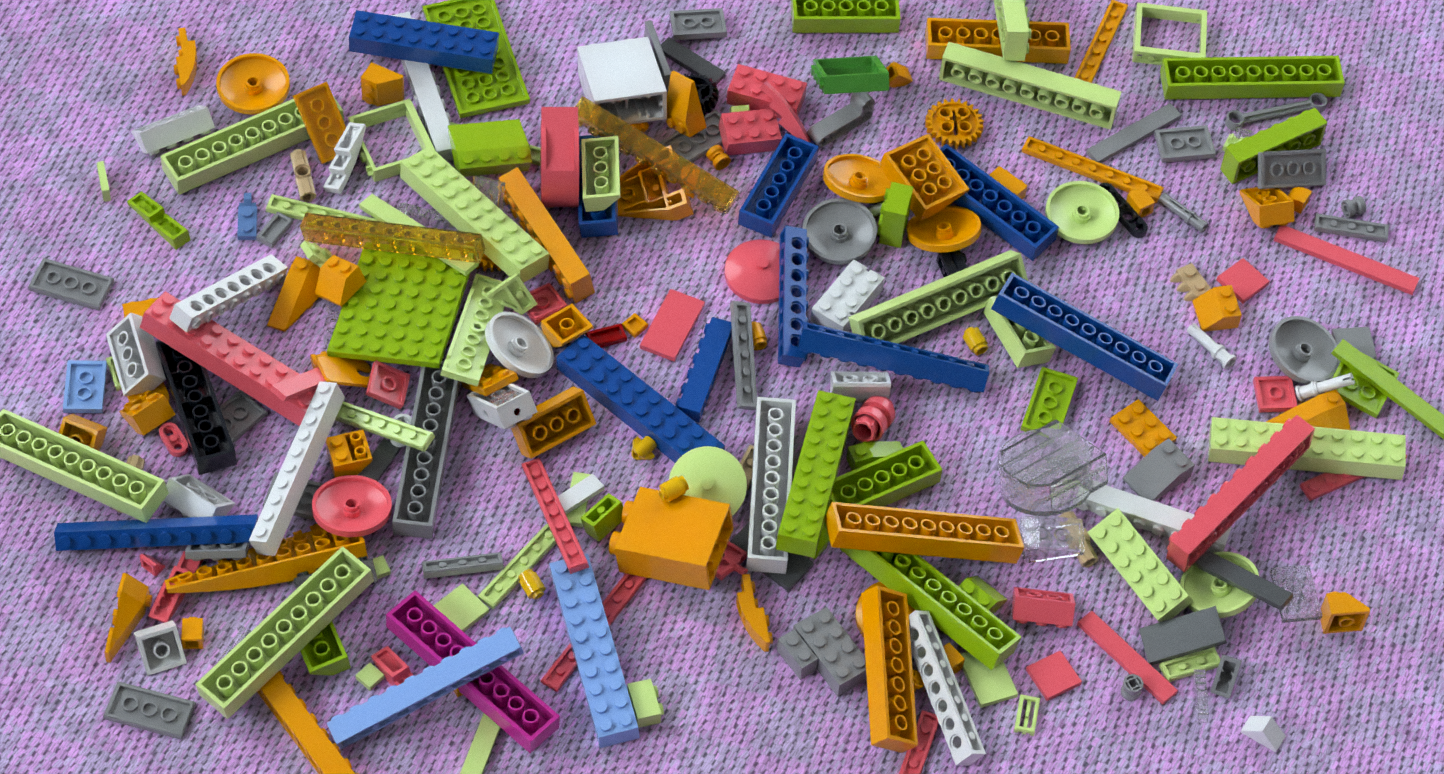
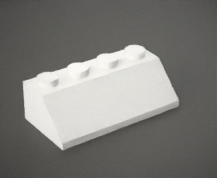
[131,105,215,155]
[106,313,166,396]

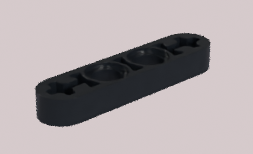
[1099,183,1148,238]

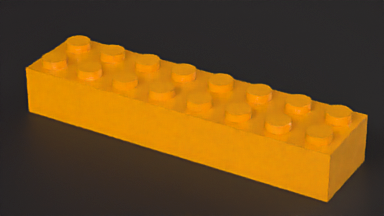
[925,18,1071,64]
[498,167,595,303]
[861,585,918,753]

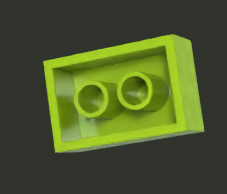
[877,182,913,248]

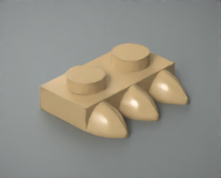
[1170,263,1211,301]

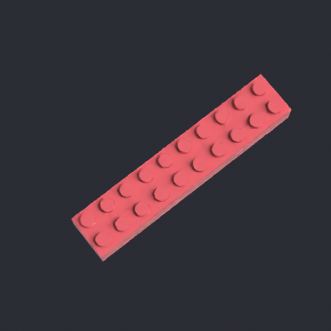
[140,291,316,426]
[1166,415,1315,573]

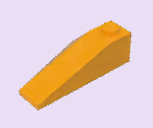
[104,573,152,663]

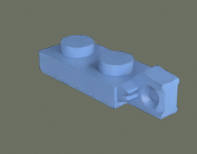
[237,193,257,240]

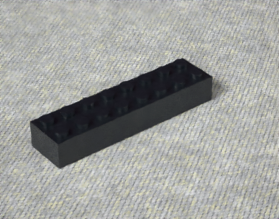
[156,341,237,475]

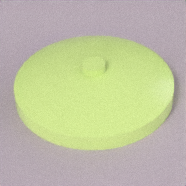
[1045,181,1119,244]
[669,446,747,516]
[1180,552,1259,618]

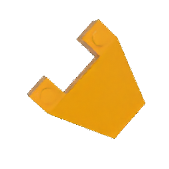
[618,145,694,221]

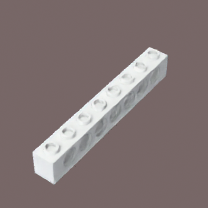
[169,254,288,332]
[909,610,986,766]

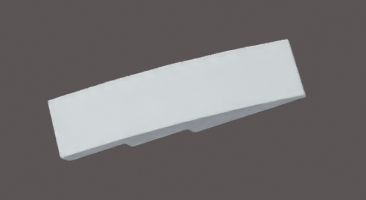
[323,122,366,194]

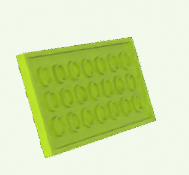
[422,0,530,118]

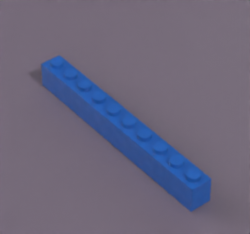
[798,322,990,393]
[54,514,258,551]

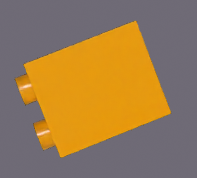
[609,487,734,590]

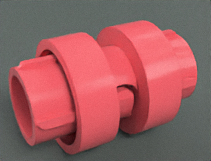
[851,396,895,442]

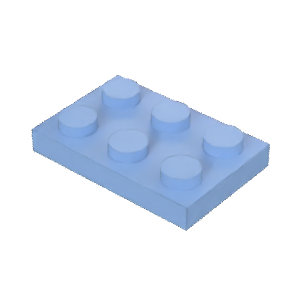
[63,360,107,413]

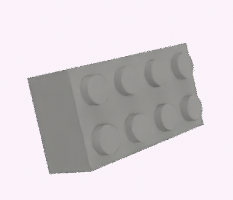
[793,607,867,697]

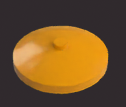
[216,53,290,115]
[823,154,891,203]
[907,206,981,253]

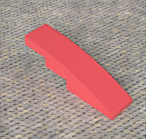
[759,81,811,142]
[148,551,203,623]

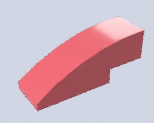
[371,646,413,686]

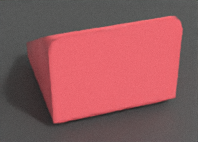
[140,554,165,576]

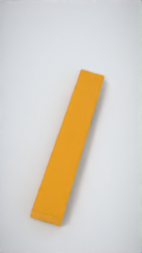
[1074,0,1128,83]
[1021,136,1164,204]

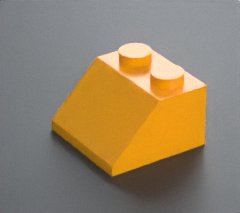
[361,62,404,106]
[315,255,367,307]
[1192,285,1242,332]
[541,304,594,347]
[59,414,108,451]
[1319,591,1370,634]

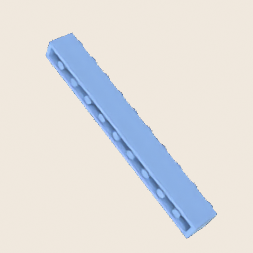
[327,627,524,749]

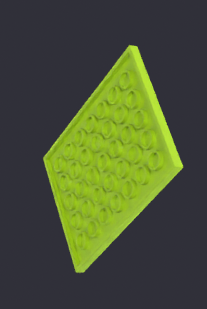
[327,240,476,368]

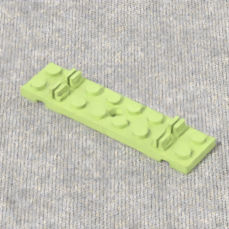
[440,273,505,387]

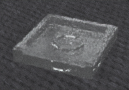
[473,175,505,211]

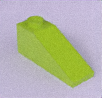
[846,441,903,471]

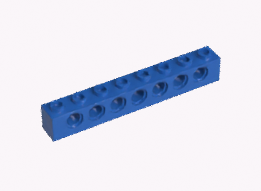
[778,225,809,367]

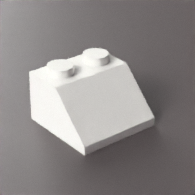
[133,620,187,676]

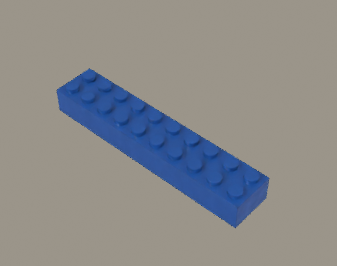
[991,273,1179,401]
[557,334,725,463]

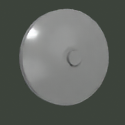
[803,198,877,265]
[1269,316,1340,385]

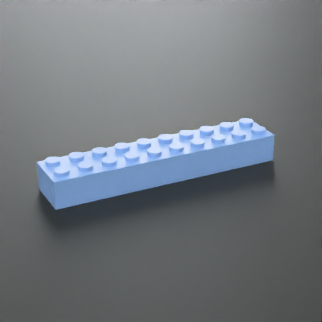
[549,553,640,748]

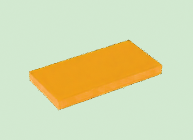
[293,82,346,164]

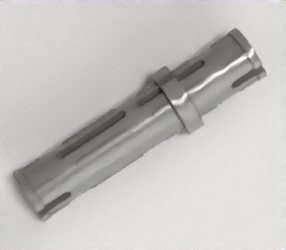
[1158,193,1208,233]

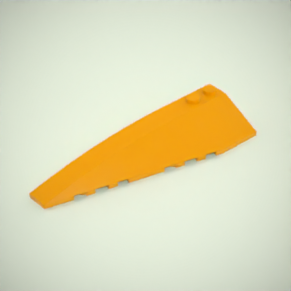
[164,524,368,593]

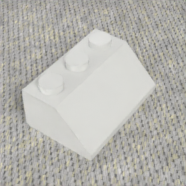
[830,371,891,402]
[163,474,236,517]

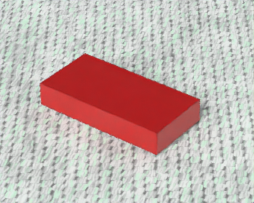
[585,323,627,348]

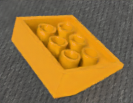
[879,134,969,221]

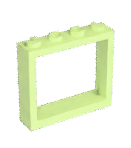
[1132,2,1207,65]
[346,99,435,182]

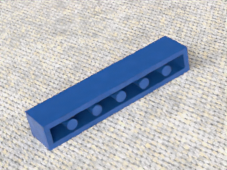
[675,317,732,423]

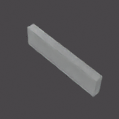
[1314,213,1389,243]
[422,552,504,579]

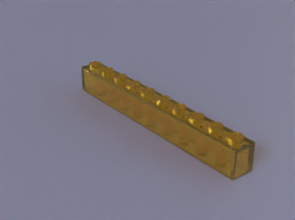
[575,96,739,214]
[300,213,486,263]

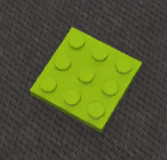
[1327,352,1400,418]

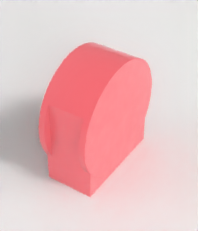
[540,107,579,207]

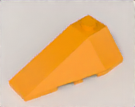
[267,256,321,332]
[1266,389,1350,430]

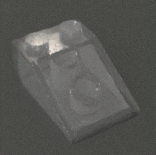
[1020,515,1084,563]

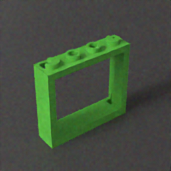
[810,55,889,94]

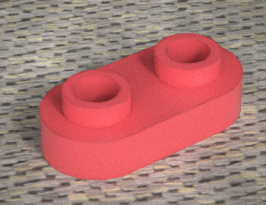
[159,422,188,457]

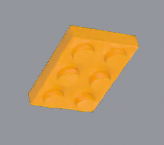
[461,363,519,396]
[1109,399,1177,457]

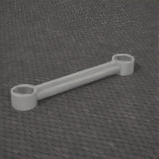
[1225,93,1327,130]

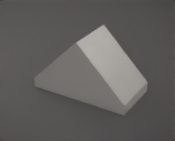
[1210,654,1242,698]

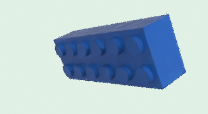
[578,133,619,238]
[738,133,819,238]

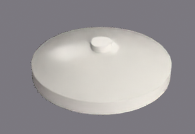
[485,312,554,378]

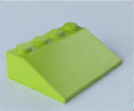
[447,119,532,177]

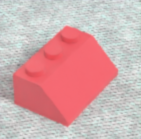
[1012,587,1075,628]

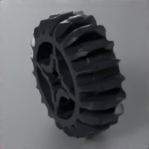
[684,72,719,116]

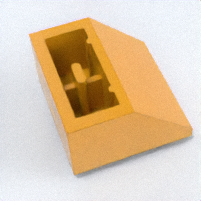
[119,390,176,436]
[326,430,373,478]

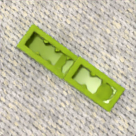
[127,191,191,250]

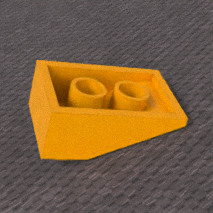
[666,71,707,138]
[1239,187,1294,229]

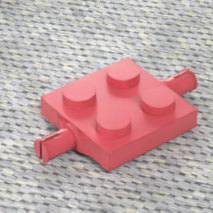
[715,541,748,581]

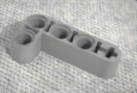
[807,92,875,148]

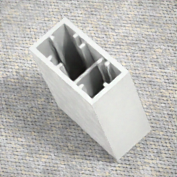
[577,37,667,129]

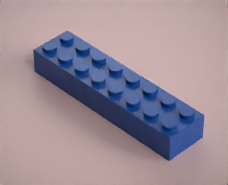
[349,10,499,74]
[940,144,1059,261]

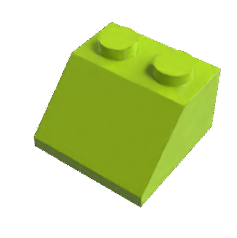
[958,576,1007,614]

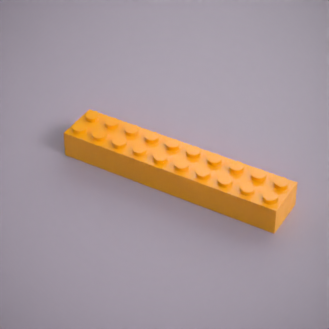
[824,502,1024,564]

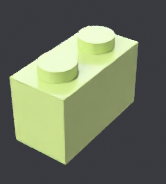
[627,679,664,728]

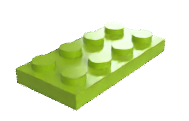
[1020,367,1078,441]

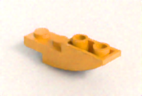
[173,27,197,96]
[736,574,773,652]

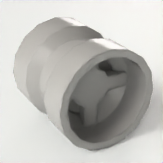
[1341,196,1366,218]
[1121,674,1143,701]

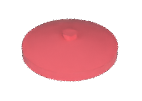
[724,239,796,304]
[312,475,392,537]

